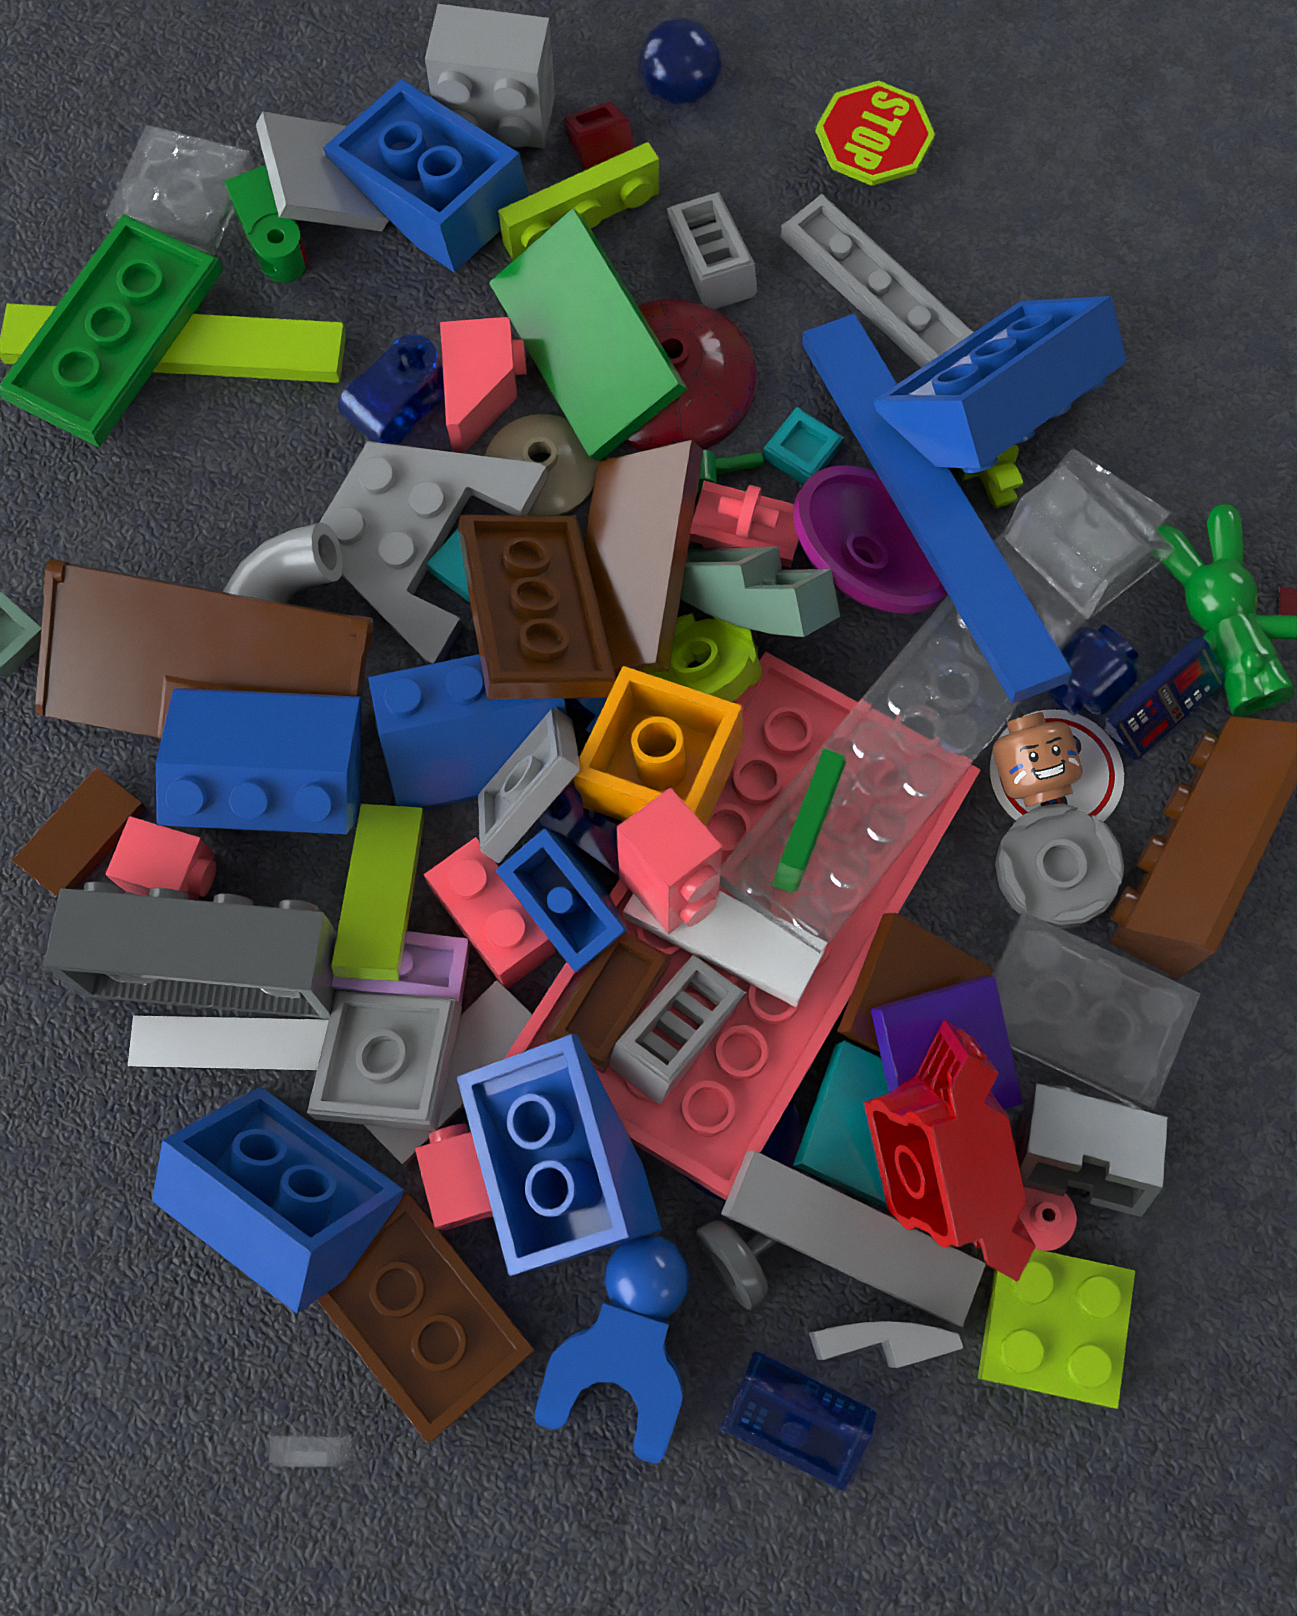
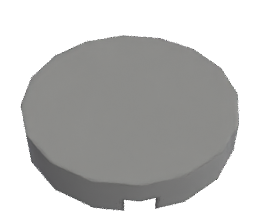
[995,804,1124,929]

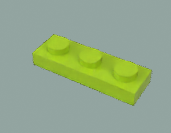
[498,142,659,261]

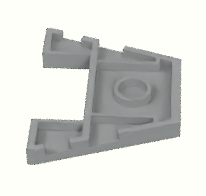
[319,441,549,665]

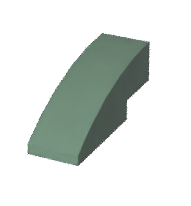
[680,546,840,637]

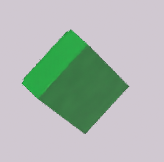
[772,748,847,893]

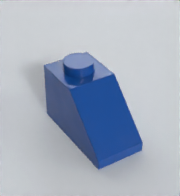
[495,828,628,972]

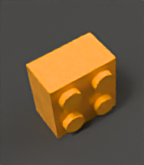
[573,666,744,827]

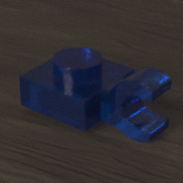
[537,783,619,876]

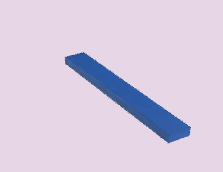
[802,314,1072,704]

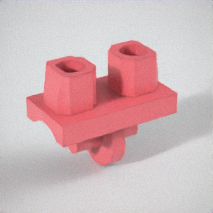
[689,481,799,568]

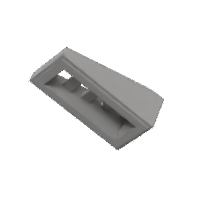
[667,192,757,309]
[609,955,746,1104]

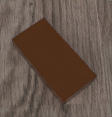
[11,767,147,898]
[546,932,671,1074]

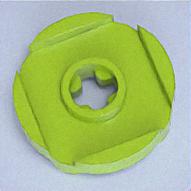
[649,613,762,702]

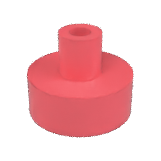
[1019,1187,1077,1251]

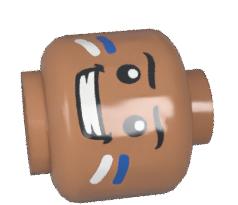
[993,712,1083,807]

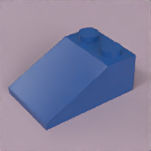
[323,79,529,272]
[457,1034,662,1276]

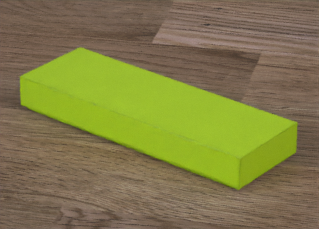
[331,804,424,981]

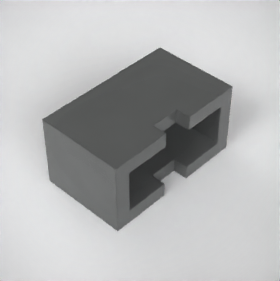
[1015,1083,1168,1217]

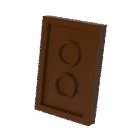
[316,1192,536,1444]

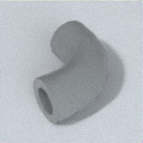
[223,523,343,604]

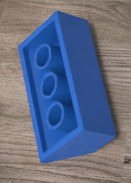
[873,296,1127,473]

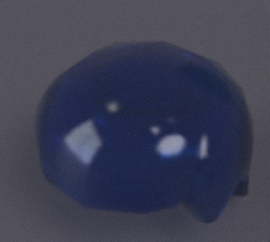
[638,18,722,104]

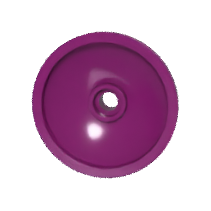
[793,466,948,614]

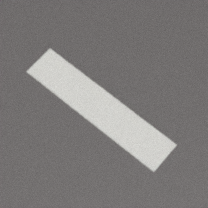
[128,1016,329,1070]

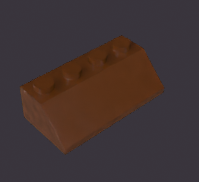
[1110,716,1297,979]

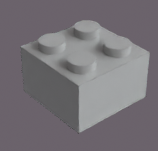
[425,4,555,149]

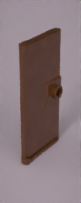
[35,559,374,739]

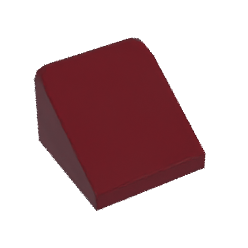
[562,102,634,170]

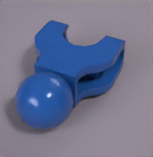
[535,1235,690,1465]

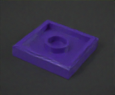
[870,976,1023,1110]

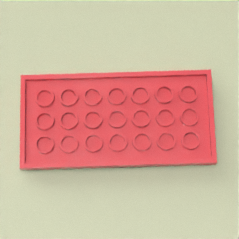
[504,652,980,1200]

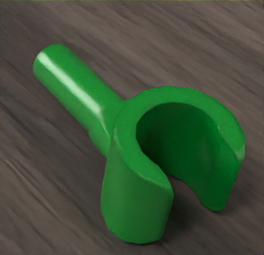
[696,450,764,495]

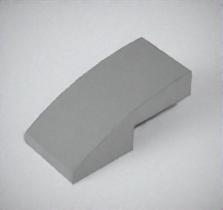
[809,1322,963,1368]

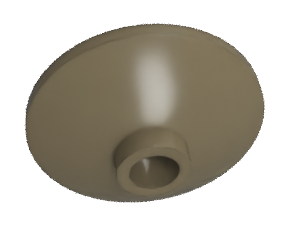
[485,414,599,516]

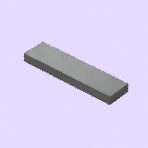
[781,194,974,368]
[721,1151,986,1327]

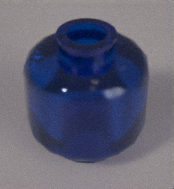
[1047,624,1139,716]

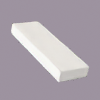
[623,891,827,1007]

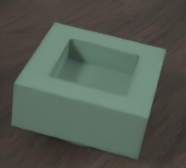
[0,592,42,679]

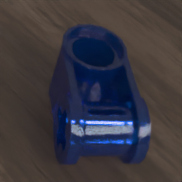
[338,334,445,445]

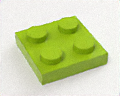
[978,1249,1135,1409]

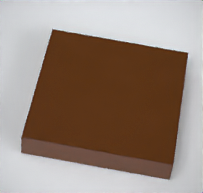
[837,913,993,1055]

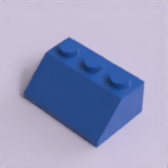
[368,654,573,810]
[156,688,362,834]
[152,1086,404,1314]

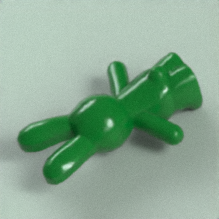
[1150,504,1297,717]

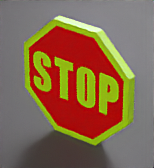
[816,80,935,186]

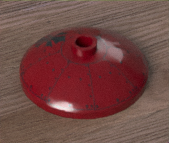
[624,299,757,451]

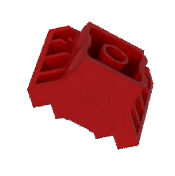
[864,1019,1036,1282]

